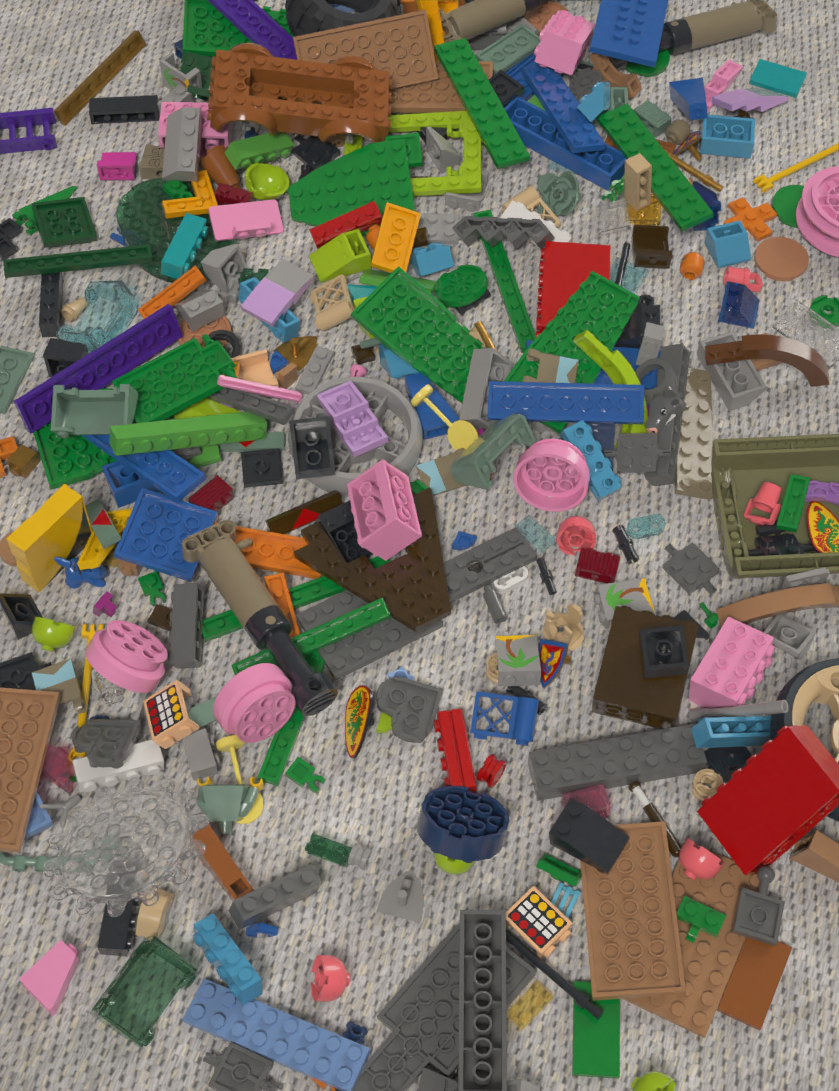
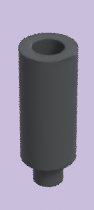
[483,584,508,624]

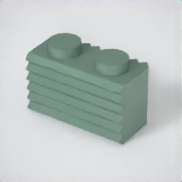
[633,100,672,138]

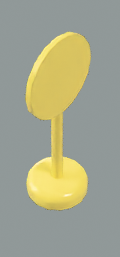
[410,384,478,450]
[216,735,264,824]

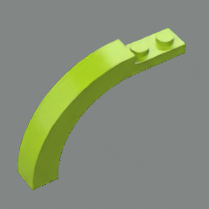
[573,330,648,448]

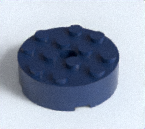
[417,786,509,863]

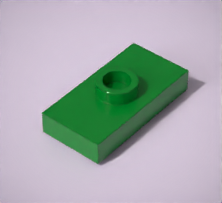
[536,853,582,887]

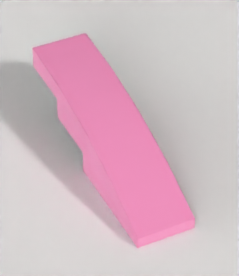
[704,60,743,112]

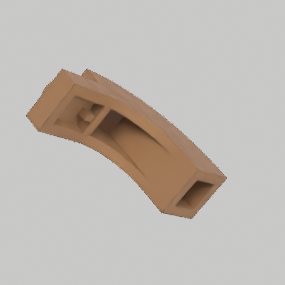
[590,53,642,98]

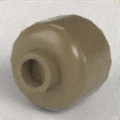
[665,119,691,145]

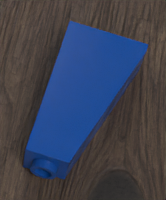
[669,77,708,120]
[405,373,459,440]

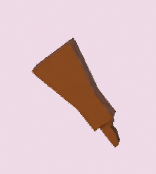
[189,823,254,901]

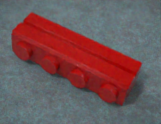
[309,201,382,249]
[434,709,477,793]

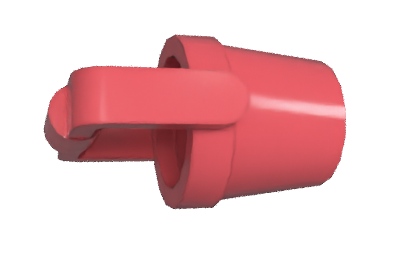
[723,267,763,292]
[744,482,781,525]

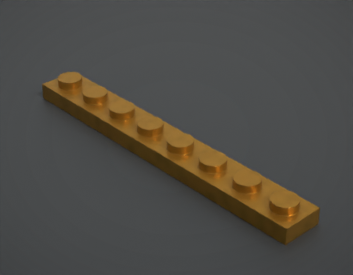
[54,30,146,125]

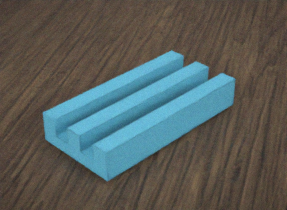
[551,882,580,918]

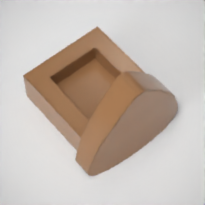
[275,362,298,389]

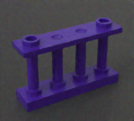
[0,107,57,154]

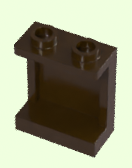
[631,225,672,269]

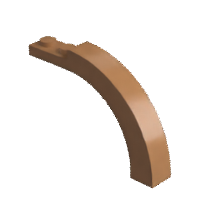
[716,583,839,628]

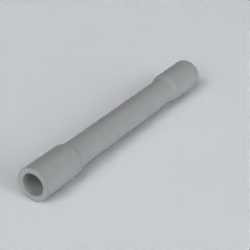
[689,700,788,722]

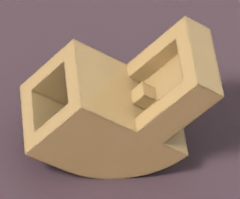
[136,889,174,940]

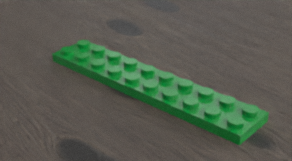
[434,38,530,169]
[597,103,713,232]

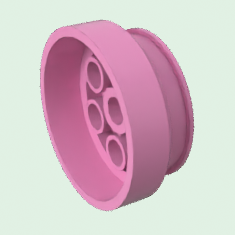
[513,439,590,512]
[85,620,167,693]
[213,663,295,743]

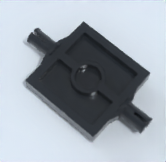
[292,134,340,171]
[748,533,814,557]
[0,652,52,690]

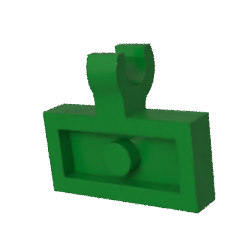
[676,896,726,943]

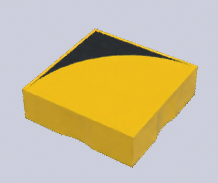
[6,484,92,592]

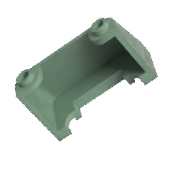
[51,384,138,438]
[451,413,536,490]

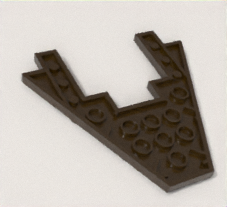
[293,487,451,632]

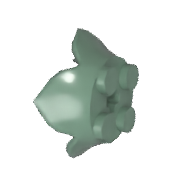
[537,171,581,216]

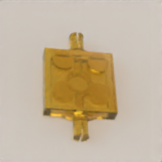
[625,194,661,225]

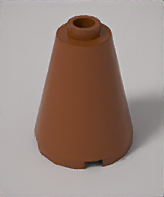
[199,145,241,188]

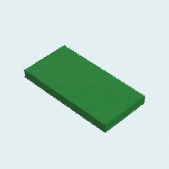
[572,981,620,1079]

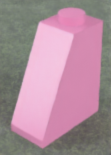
[19,940,79,1016]

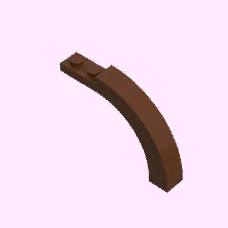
[705,334,830,387]

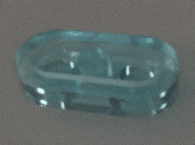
[626,514,666,539]

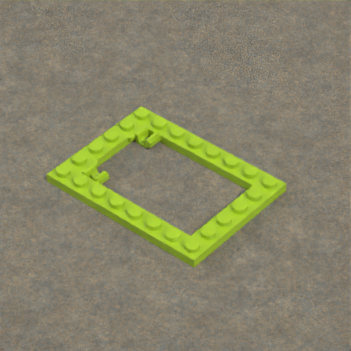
[344,111,482,196]

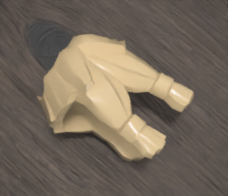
[542,604,584,651]

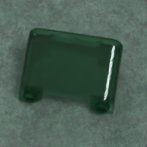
[90,936,198,1048]

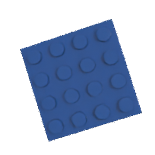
[114,488,217,582]

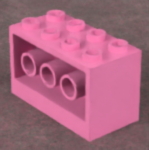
[347,459,422,561]

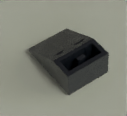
[314,500,373,563]

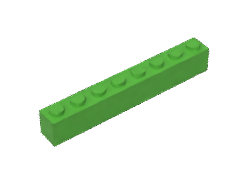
[109,412,267,456]

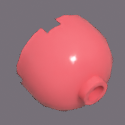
[556,516,596,555]
[679,838,725,880]
[311,955,350,1002]

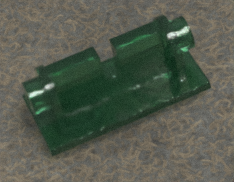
[235,268,269,285]
[305,833,352,868]

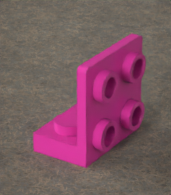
[97,152,137,180]

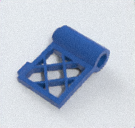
[470,691,539,746]

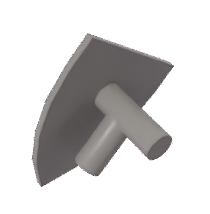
[377,870,424,923]

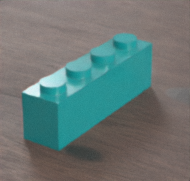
[161,213,208,279]

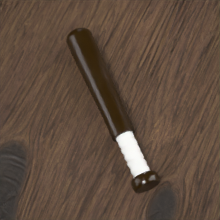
[628,781,682,858]

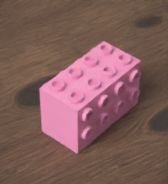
[534,10,595,76]
[158,102,234,157]
[689,617,775,709]

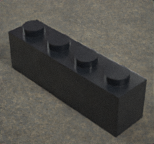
[89,95,159,124]
[39,272,64,337]
[97,861,145,957]

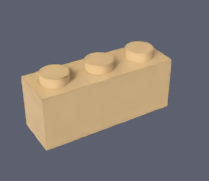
[624,153,652,211]

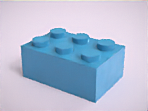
[699,114,755,159]

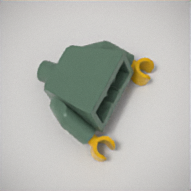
[197,776,264,834]

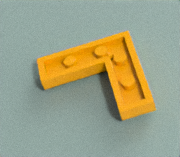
[162,170,218,218]

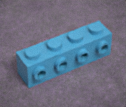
[238,277,300,343]
[560,420,621,502]
[691,716,771,748]
[192,913,263,1005]

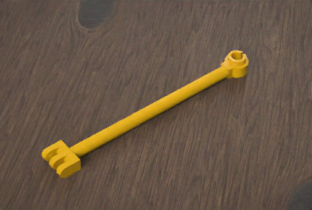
[753,143,839,193]
[68,624,104,765]

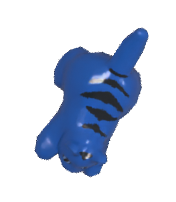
[54,556,108,589]

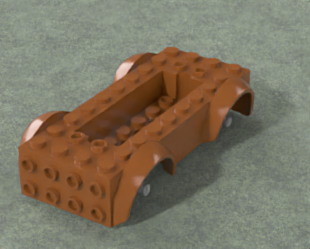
[207,43,392,144]

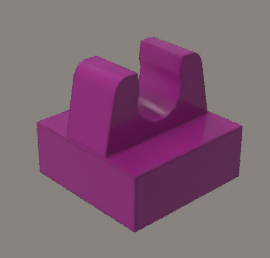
[93,591,117,618]

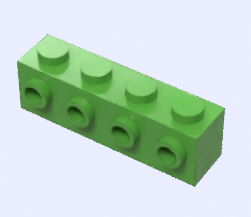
[224,131,295,170]

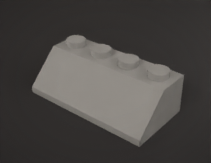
[162,107,203,182]
[697,331,767,411]
[459,348,513,430]

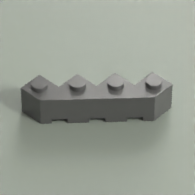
[452,216,555,249]

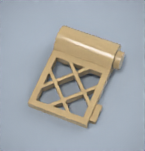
[501,185,561,243]
[310,274,355,331]

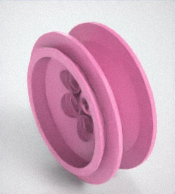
[796,166,839,257]

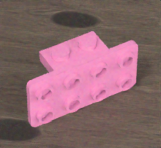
[208,199,284,241]

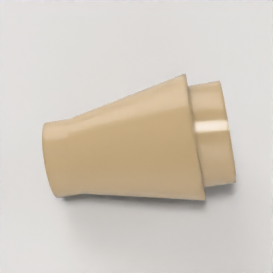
[61,298,88,322]

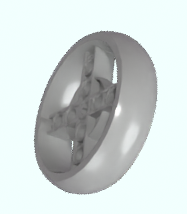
[288,377,423,497]

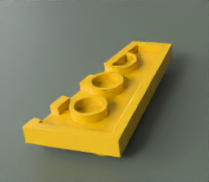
[77,508,133,570]

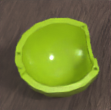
[245,162,290,201]

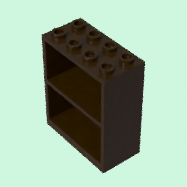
[592,606,699,729]

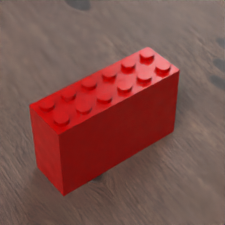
[535,241,611,338]
[697,725,839,875]

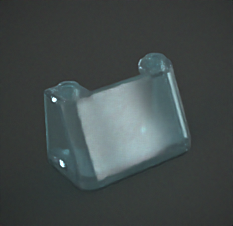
[55,280,139,352]

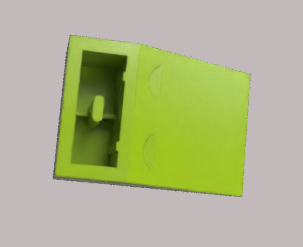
[309,229,371,283]

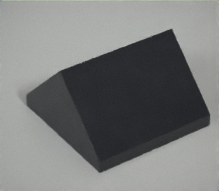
[0,593,43,640]

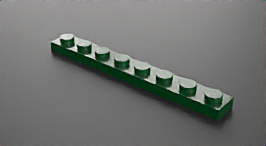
[3,244,153,278]

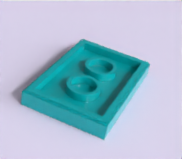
[749,59,807,98]

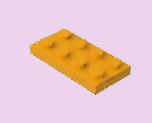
[370,202,421,273]

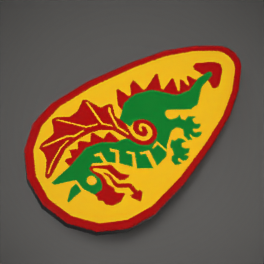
[806,501,839,553]
[345,685,374,759]

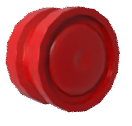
[476,754,507,788]

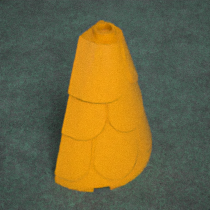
[415,0,459,61]

